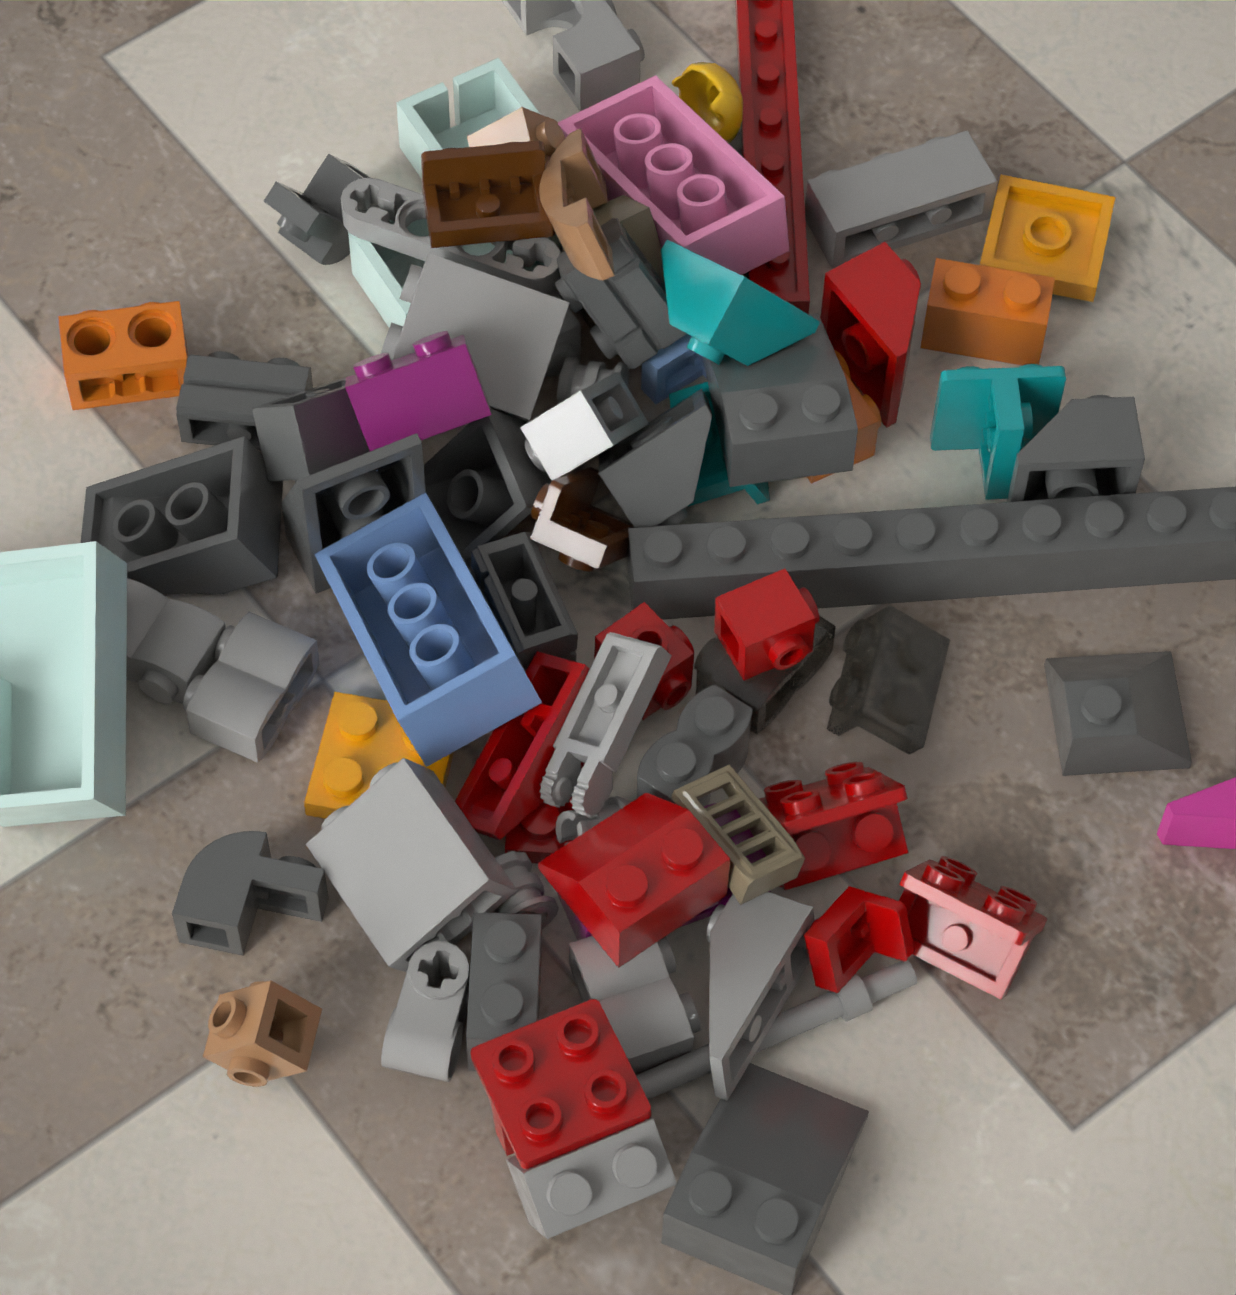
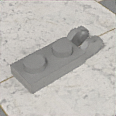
[539,632,672,818]

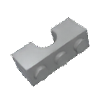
[502,0,645,111]

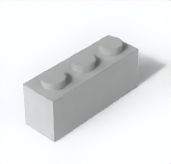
[805,130,998,269]

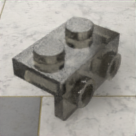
[827,605,950,755]

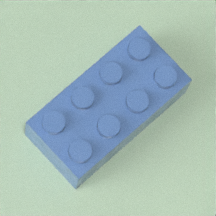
[314,492,542,767]

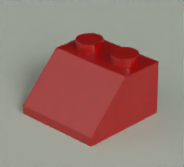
[820,242,921,428]
[538,792,730,968]

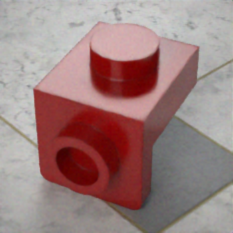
[804,886,915,993]

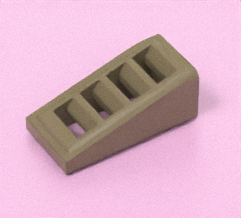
[671,765,805,905]

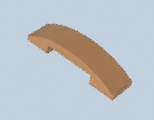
[539,128,615,281]

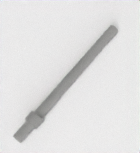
[636,960,917,1100]

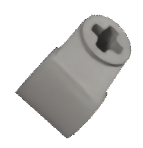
[381,941,469,1082]

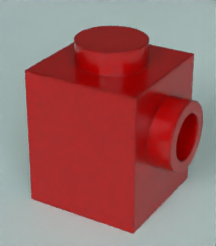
[714,568,820,681]

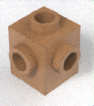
[203,980,322,1087]

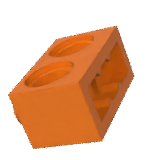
[58,301,188,410]

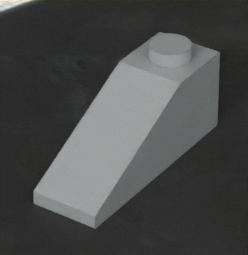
[707,892,814,1101]

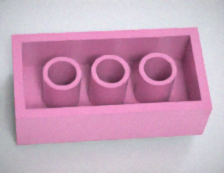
[558,75,789,275]

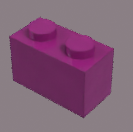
[345,331,492,451]

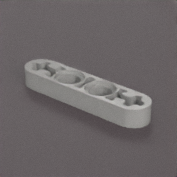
[340,178,561,294]

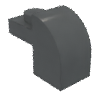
[264,153,379,265]
[172,831,329,956]

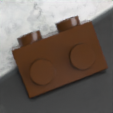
[421,141,553,248]
[530,467,634,572]

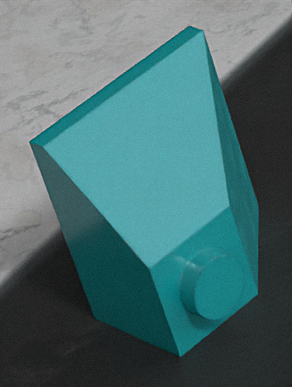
[661,239,820,366]

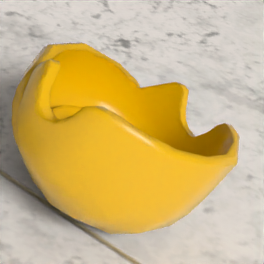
[672,62,743,144]

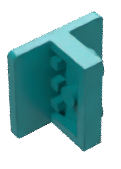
[930,364,1066,500]

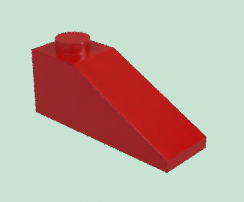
[455,651,590,840]

